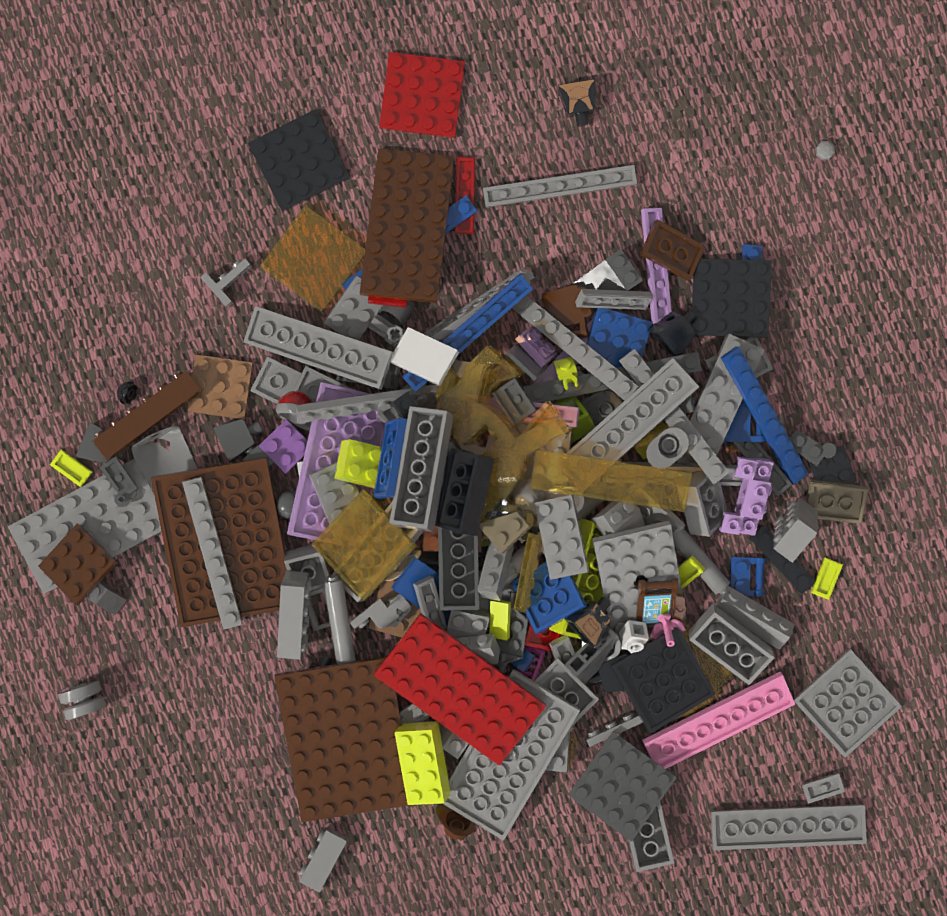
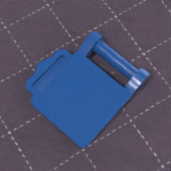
[723,399,766,443]

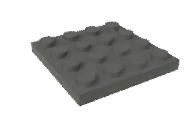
[568,731,676,842]

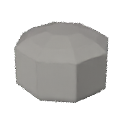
[815,141,835,160]

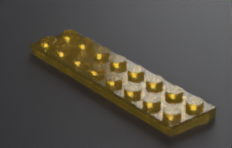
[530,449,692,512]

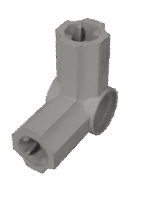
[368,314,405,348]

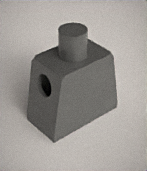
[213,419,263,461]
[76,422,126,463]

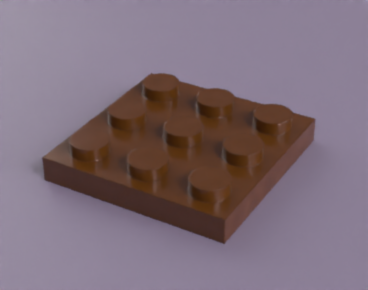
[38,523,118,606]

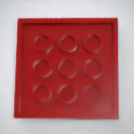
[379,52,465,138]

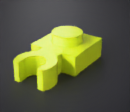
[554,357,578,390]

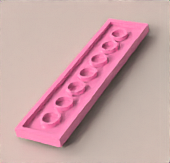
[642,672,795,769]

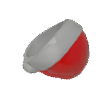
[276,391,312,424]

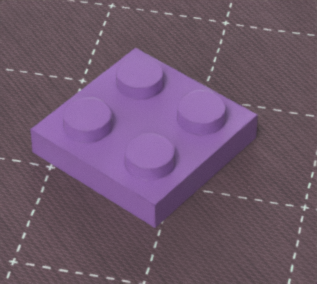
[259,419,308,474]

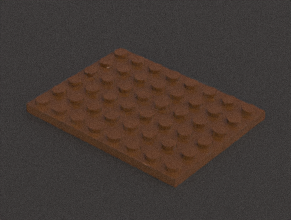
[151,457,287,627]
[274,656,408,822]

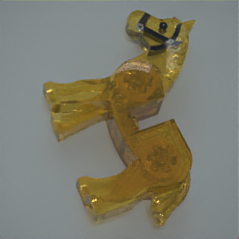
[436,345,573,541]

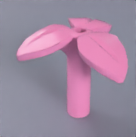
[652,614,685,647]

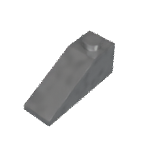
[565,627,618,684]

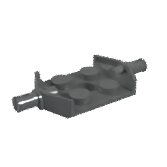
[489,592,528,674]

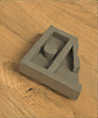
[479,512,531,554]

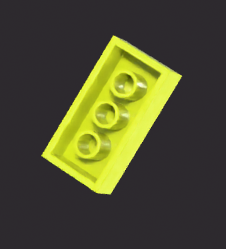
[334,439,382,488]
[395,721,451,805]

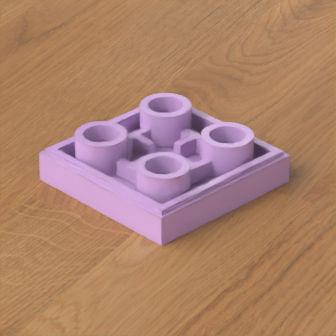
[515,327,557,368]

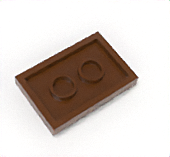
[640,219,705,281]

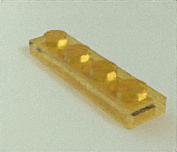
[514,533,542,613]

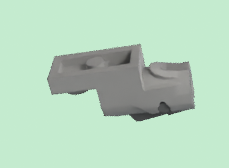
[350,594,412,629]

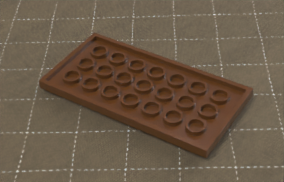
[360,148,454,303]

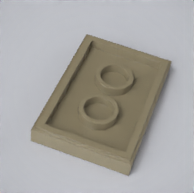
[806,480,869,524]

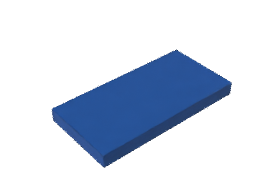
[373,418,407,499]
[391,556,451,627]

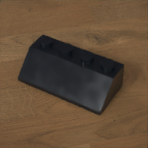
[435,448,495,536]

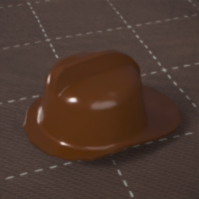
[436,803,476,841]

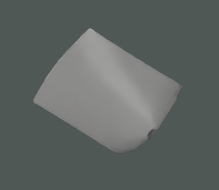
[132,426,198,494]

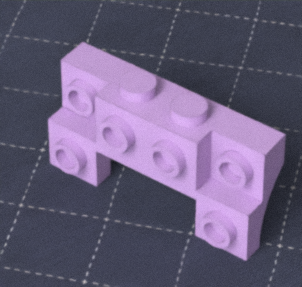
[719,456,774,535]

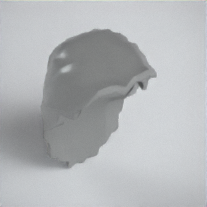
[512,478,545,533]

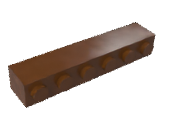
[92,371,202,461]

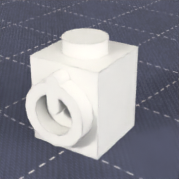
[619,620,649,653]

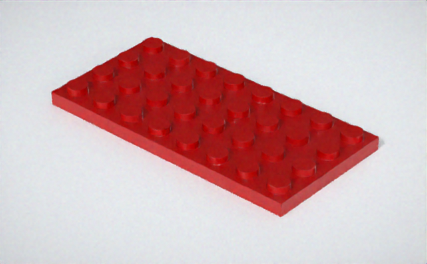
[374,613,546,765]

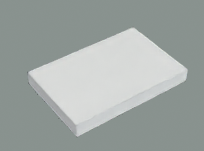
[390,327,459,386]

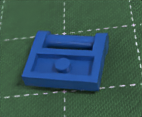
[730,557,766,597]

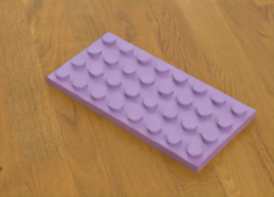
[287,382,385,548]

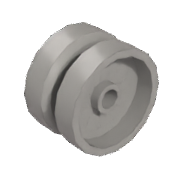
[57,680,107,720]

